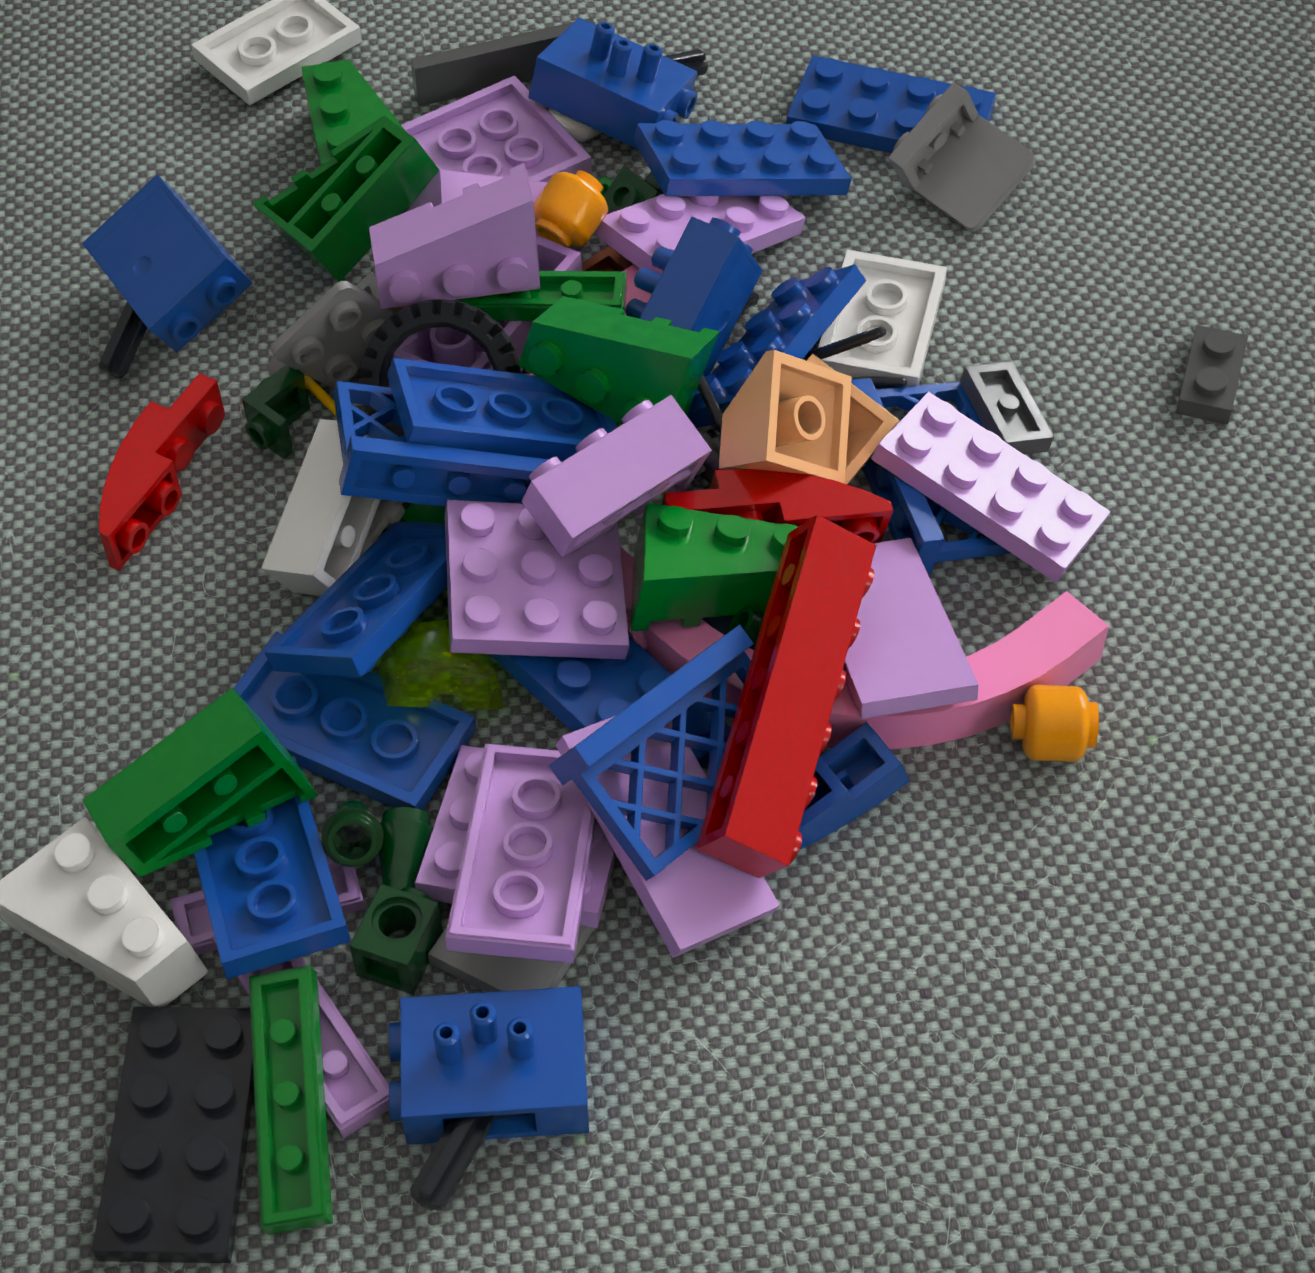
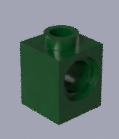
[350,884,443,995]

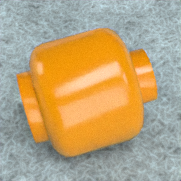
[534,170,608,248]
[1010,685,1099,762]

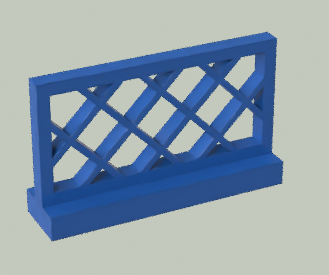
[851,378,1011,575]
[333,381,563,507]
[548,624,754,881]

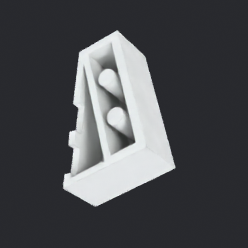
[261,419,406,596]
[0,817,209,1007]

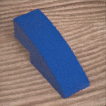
[798,722,910,850]

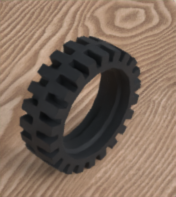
[359,299,521,437]

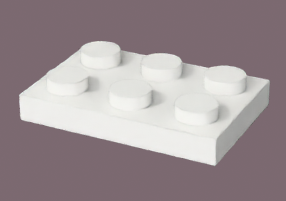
[191,0,362,105]
[818,250,947,387]

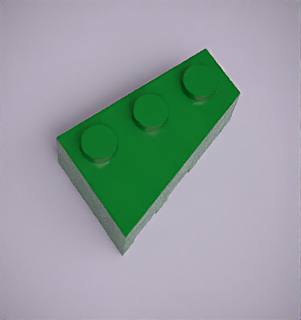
[301,60,405,166]
[252,116,439,282]
[518,296,720,425]
[631,503,798,631]
[82,687,319,877]

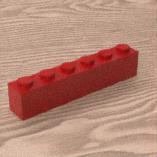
[696,515,876,878]

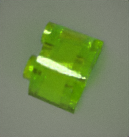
[379,620,503,709]

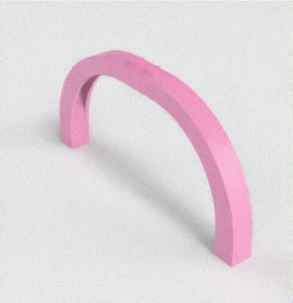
[529,264,1109,749]

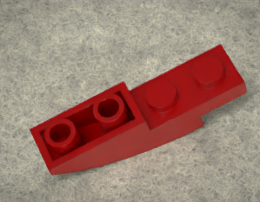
[99,373,225,571]
[662,469,893,543]

